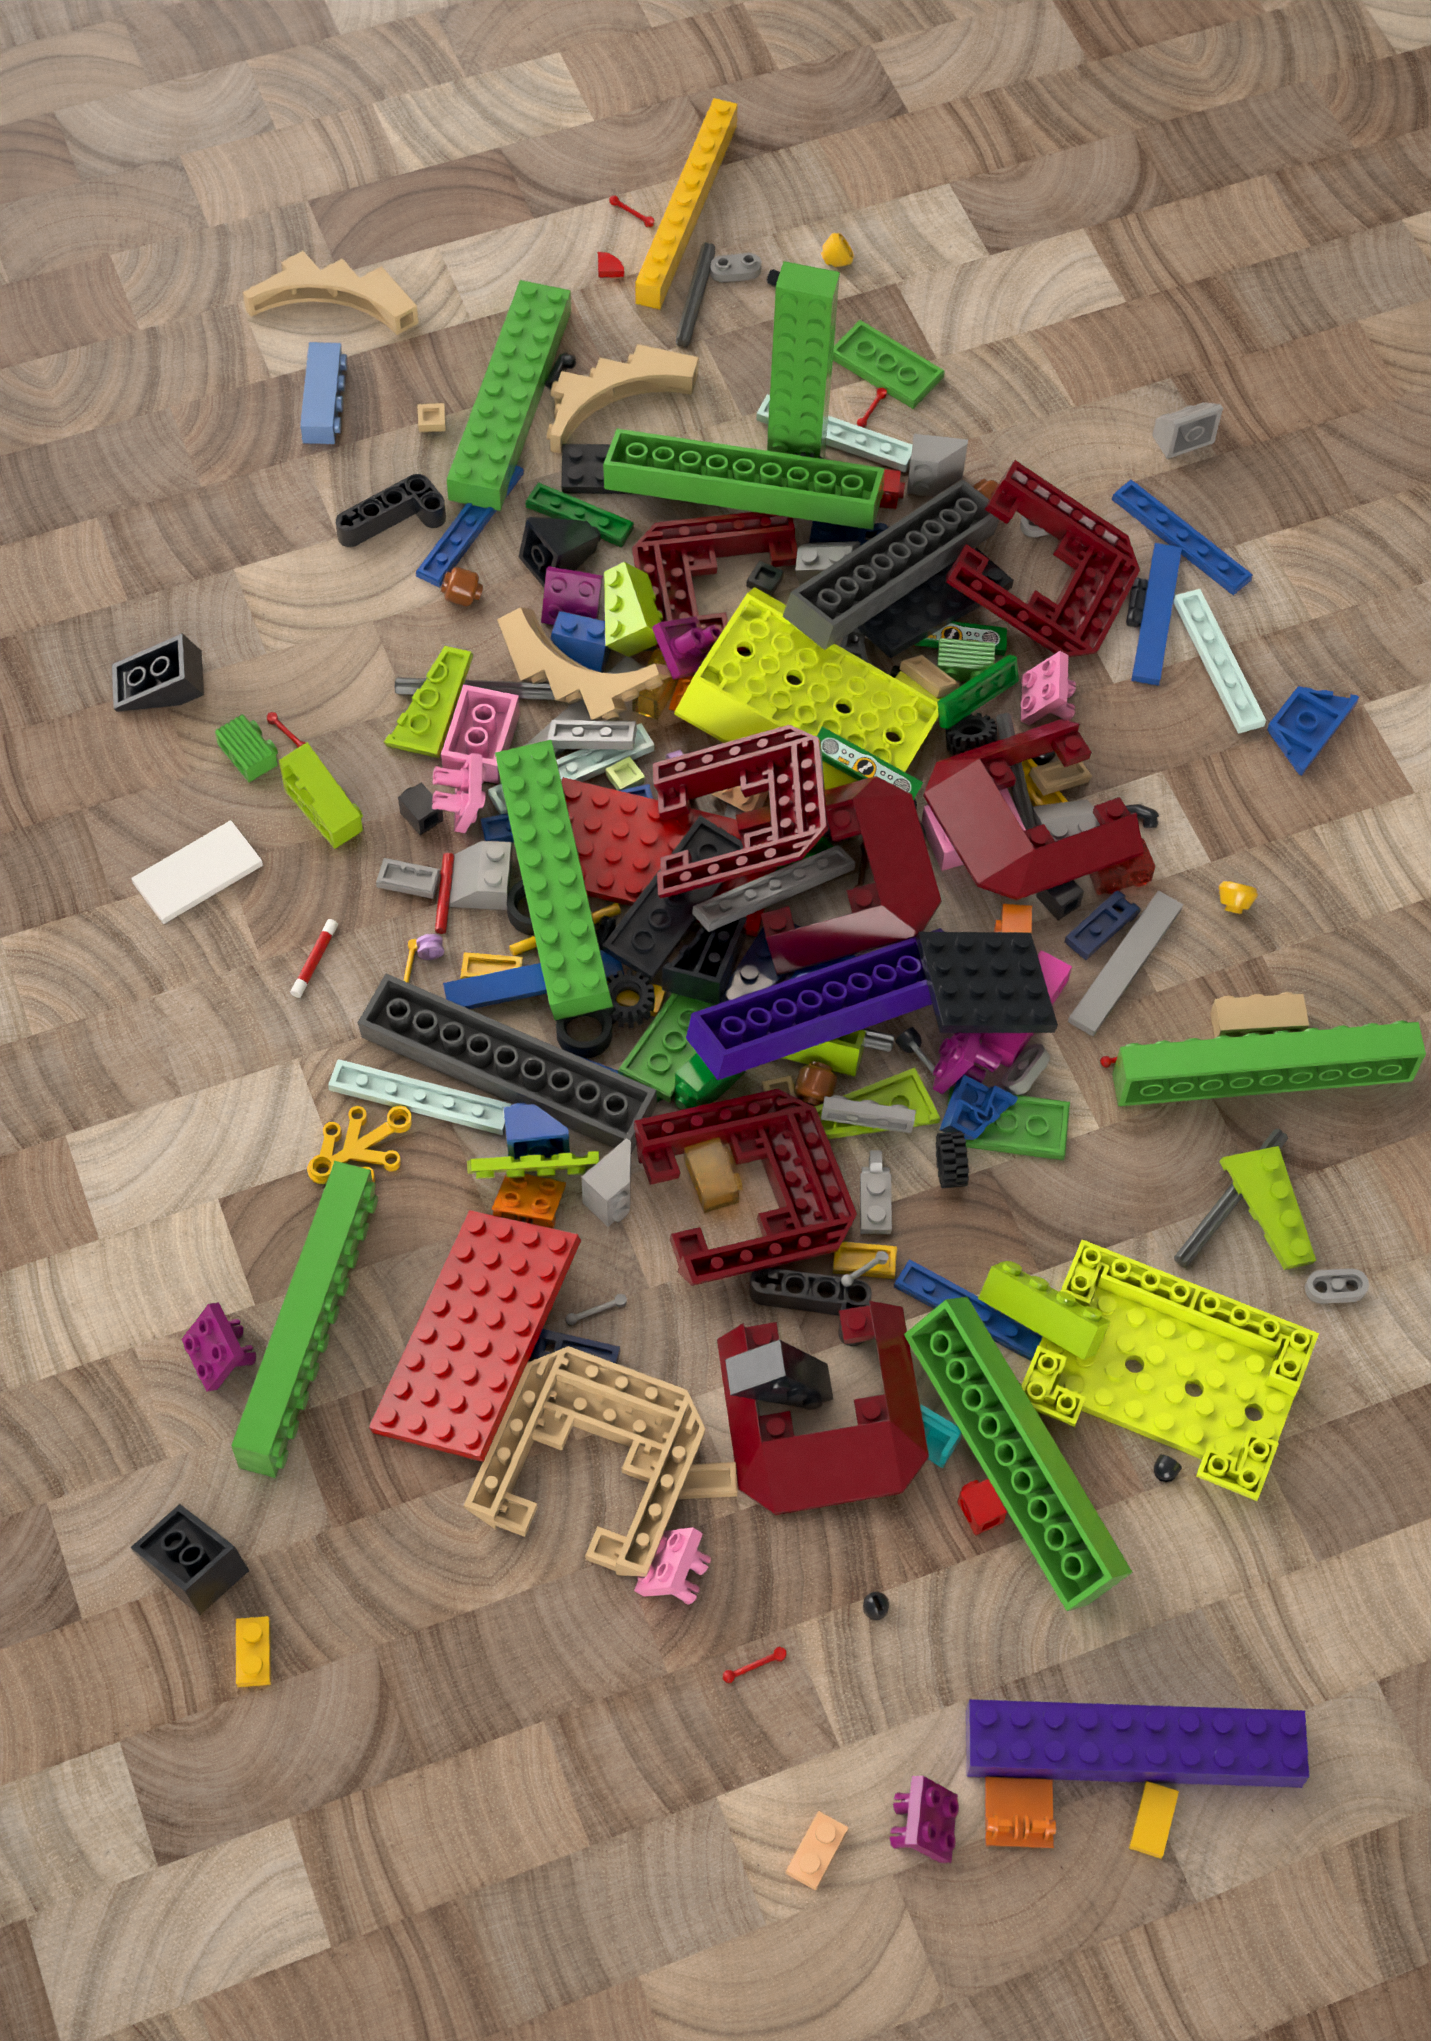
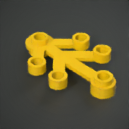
[307,1106,412,1184]

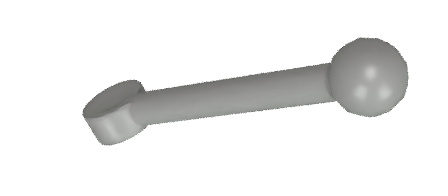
[841,1251,889,1287]
[565,1294,627,1325]

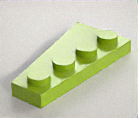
[384,646,473,758]
[815,1067,941,1139]
[1219,1146,1316,1270]
[467,1151,599,1179]

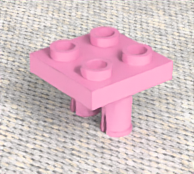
[1021,651,1076,725]
[432,753,486,833]
[634,1528,711,1605]

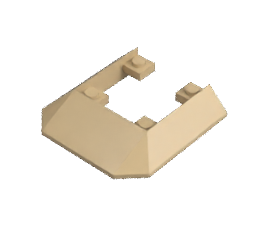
[464,1346,706,1577]

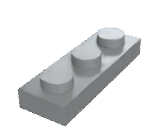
[548,720,637,750]
[821,1095,916,1133]

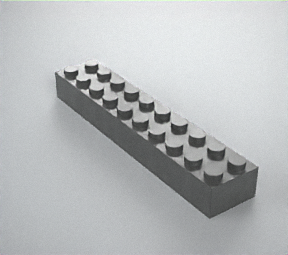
[783,479,1000,650]
[358,973,657,1154]

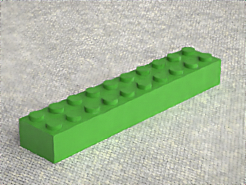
[767,261,840,459]
[447,280,571,511]
[603,428,885,530]
[495,740,613,1021]
[1112,1020,1426,1106]
[231,1161,378,1478]
[904,1297,1133,1611]

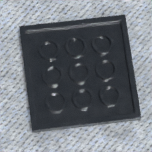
[916,932,1058,1033]

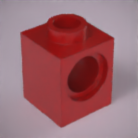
[880,469,905,509]
[957,1479,1007,1536]

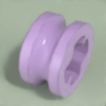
[416,934,444,960]

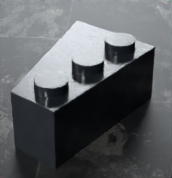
[662,917,747,1005]
[725,1340,833,1410]

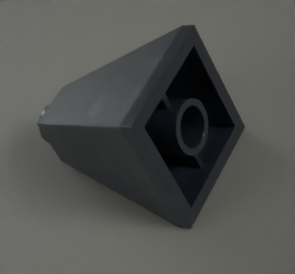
[518,517,601,587]

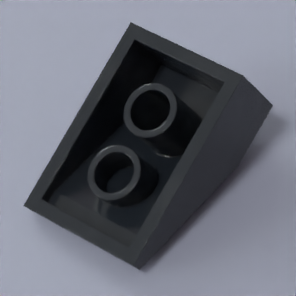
[112,633,204,712]
[130,1504,249,1615]

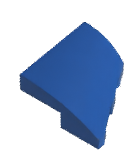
[939,1075,1018,1140]

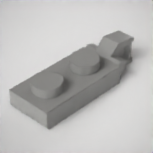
[860,1150,892,1234]

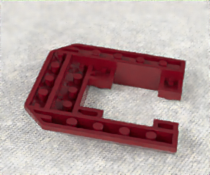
[946,460,1140,658]
[632,512,798,654]
[923,719,1144,900]
[653,725,828,899]
[736,776,942,976]
[634,1089,857,1286]
[717,1301,929,1515]

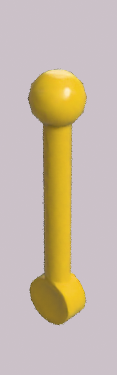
[403,939,419,983]

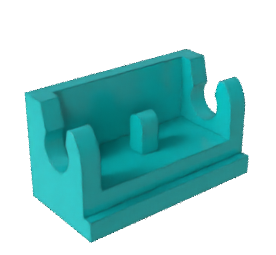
[920,1404,962,1468]

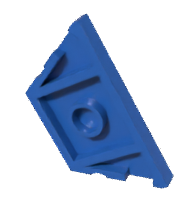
[1267,686,1359,776]

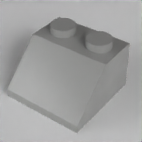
[1152,402,1223,459]
[907,434,968,496]
[795,541,860,586]
[1032,799,1100,841]
[449,841,513,910]
[581,1138,631,1227]

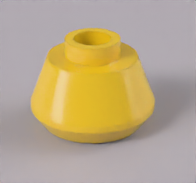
[821,233,854,268]
[1219,881,1258,914]

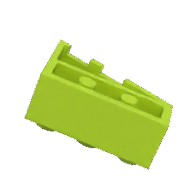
[604,562,663,657]
[279,742,363,849]

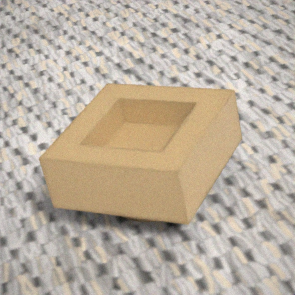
[417,403,446,432]

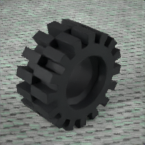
[946,713,997,756]
[605,969,655,1028]
[936,1131,969,1188]

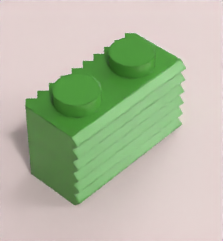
[937,638,995,682]
[215,714,278,782]

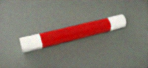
[290,919,338,998]

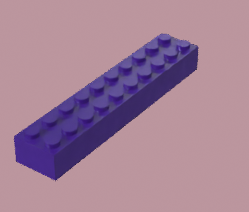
[686,928,944,1080]
[966,1699,1309,1788]

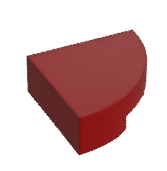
[598,252,624,278]

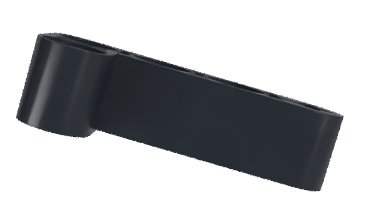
[335,474,446,547]
[749,1268,872,1346]

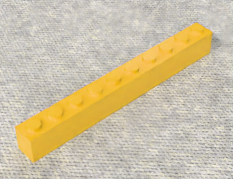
[635,98,738,310]

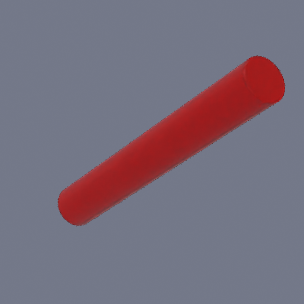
[435,853,454,934]

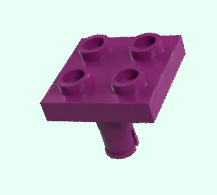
[541,566,603,625]
[652,616,722,679]
[932,1033,1002,1095]
[181,1302,256,1392]
[890,1776,959,1863]

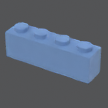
[300,342,347,444]

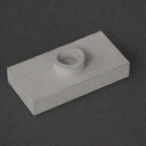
[376,858,441,899]

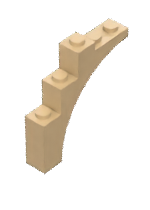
[242,251,419,335]
[547,344,699,454]
[497,607,671,721]

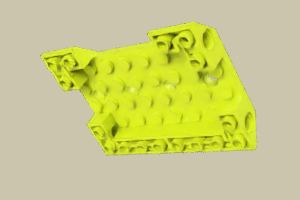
[674,587,945,790]
[1021,1239,1319,1501]

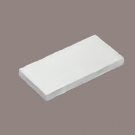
[131,820,263,924]

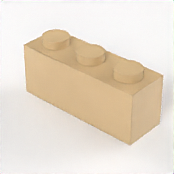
[1210,992,1309,1038]

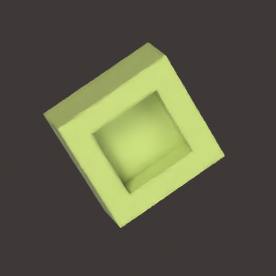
[605,756,645,790]

